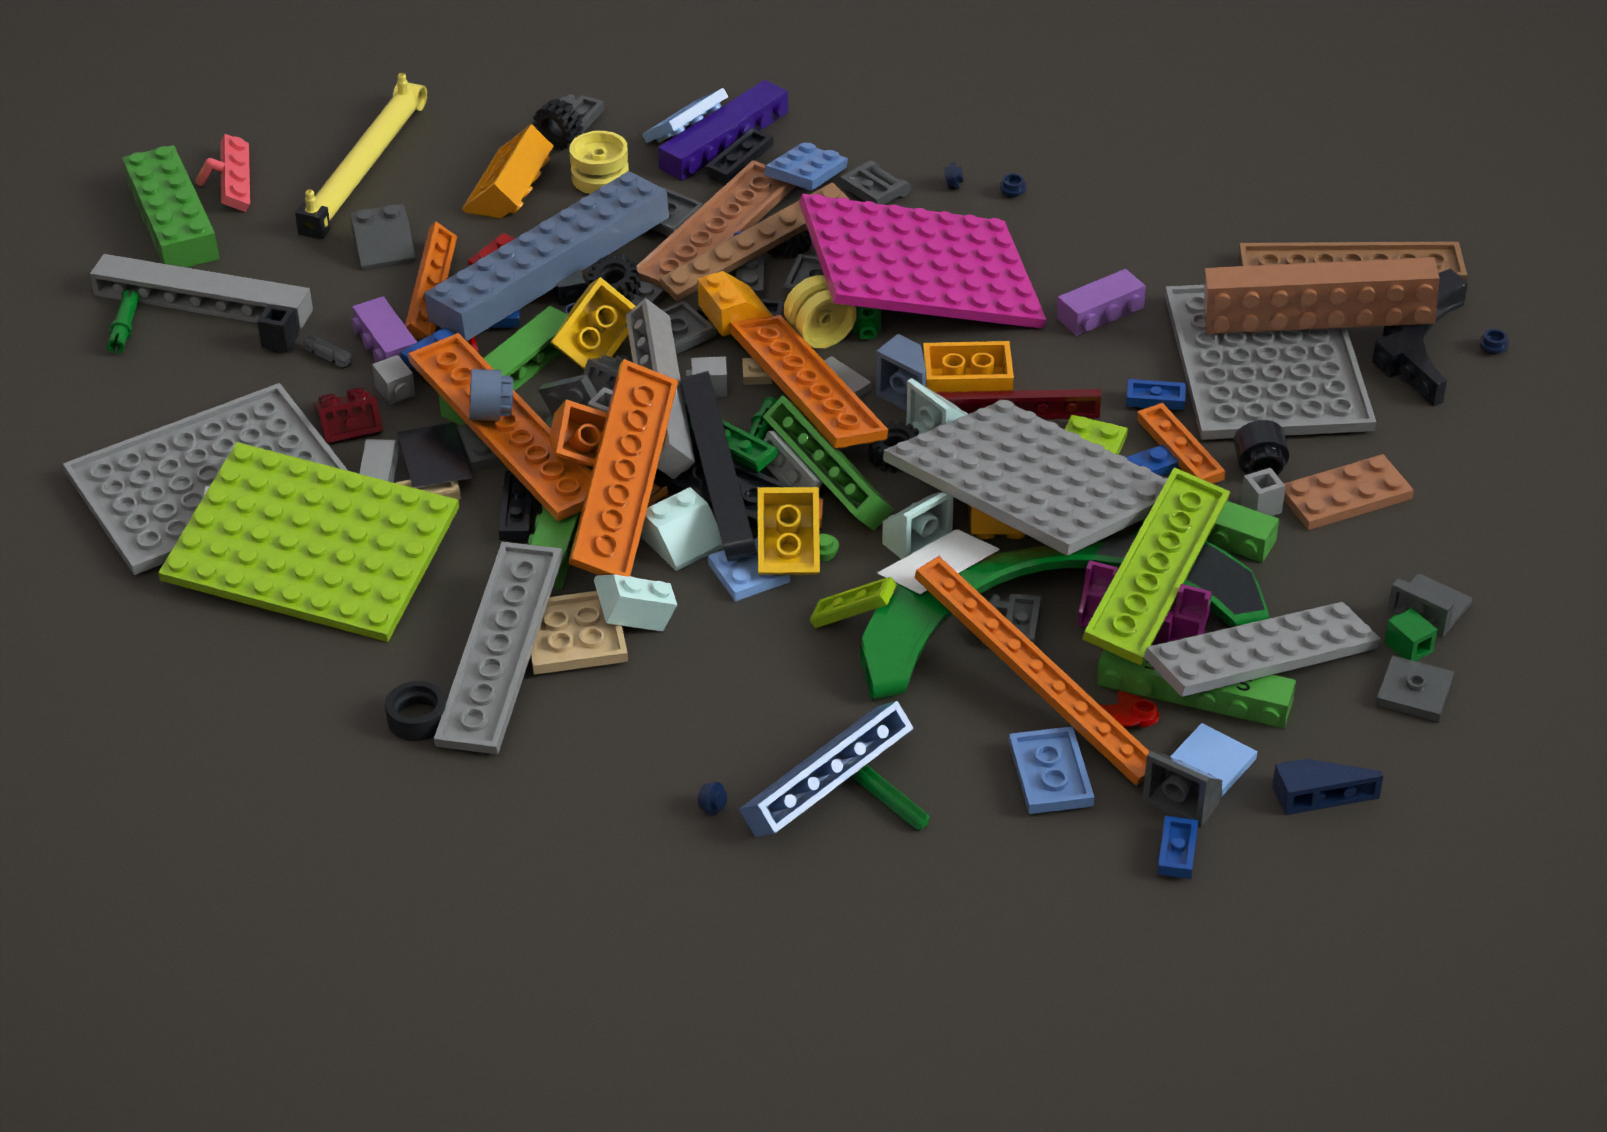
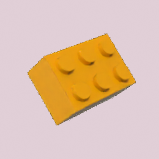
[923,341,1014,392]

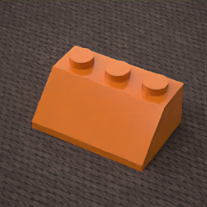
[549,399,607,467]

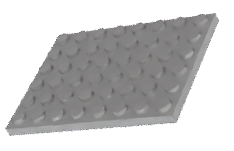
[1165,285,1376,440]
[63,383,348,575]
[883,400,1168,556]

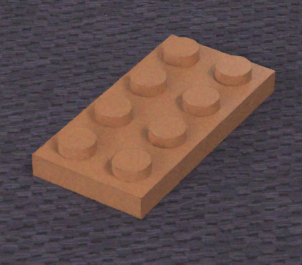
[1284,454,1414,531]

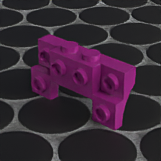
[1077,561,1212,646]

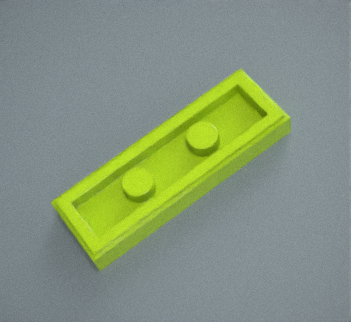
[809,577,897,628]

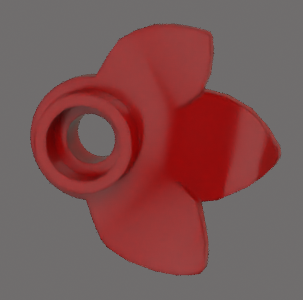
[1099,691,1160,727]

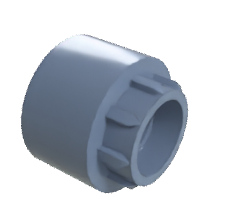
[469,369,513,421]

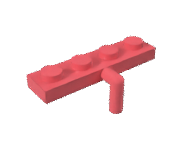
[195,134,250,212]

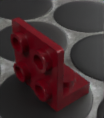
[312,388,383,443]

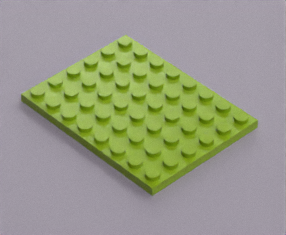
[158,442,459,642]

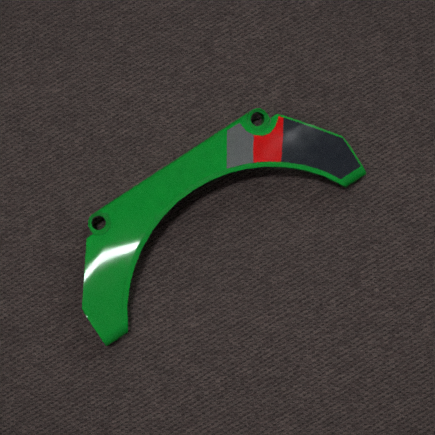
[859,526,1270,700]

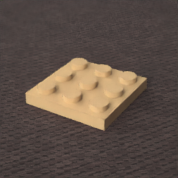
[531,591,628,675]

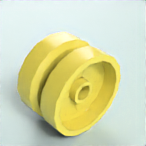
[570,131,629,194]
[784,275,856,348]

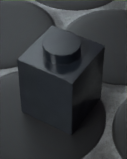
[553,269,586,306]
[257,304,299,352]

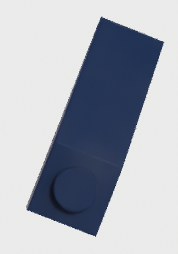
[1272,759,1384,815]

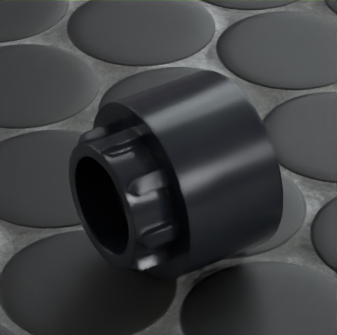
[1233,420,1289,475]

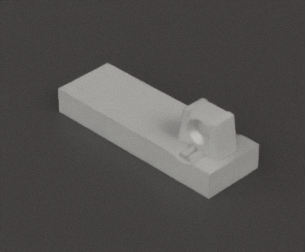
[764,431,823,489]

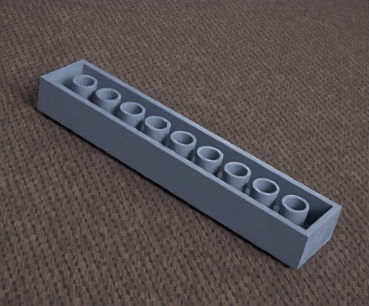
[424,171,669,341]

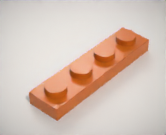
[1137,403,1225,484]

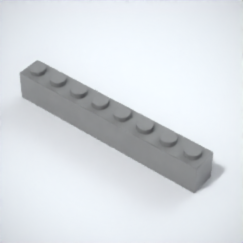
[90,254,313,330]
[626,298,695,479]

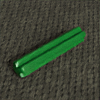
[853,764,930,830]

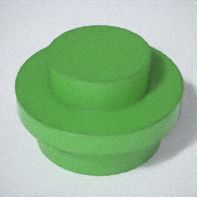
[819,534,839,561]

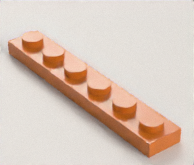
[405,221,457,341]

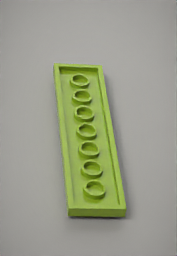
[1082,467,1230,666]

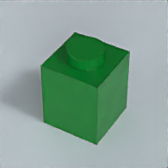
[1384,608,1438,661]

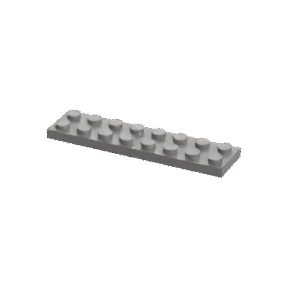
[434,542,563,755]
[1144,602,1381,697]

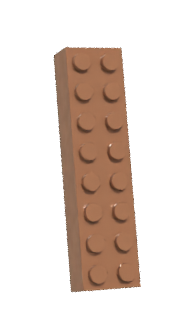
[1204,257,1440,334]

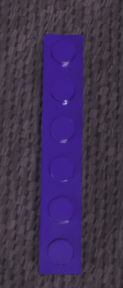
[658,80,788,181]

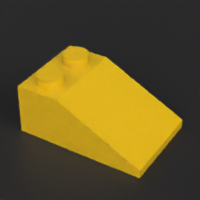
[550,277,635,370]
[757,487,820,575]

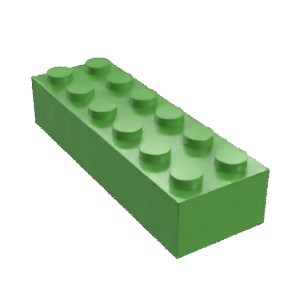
[122,145,219,268]

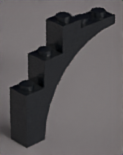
[1372,268,1468,406]

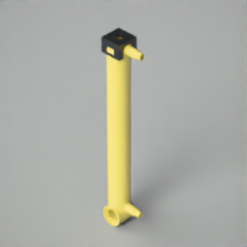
[295,73,427,240]

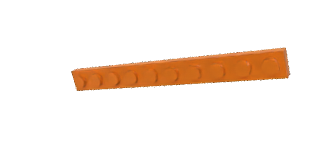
[914,556,1150,786]

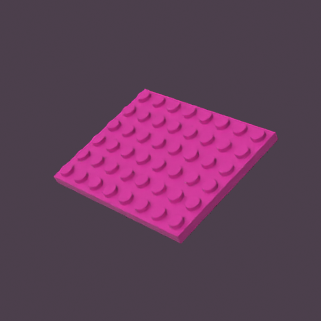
[799,194,1047,329]

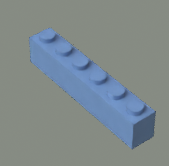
[738,701,914,837]

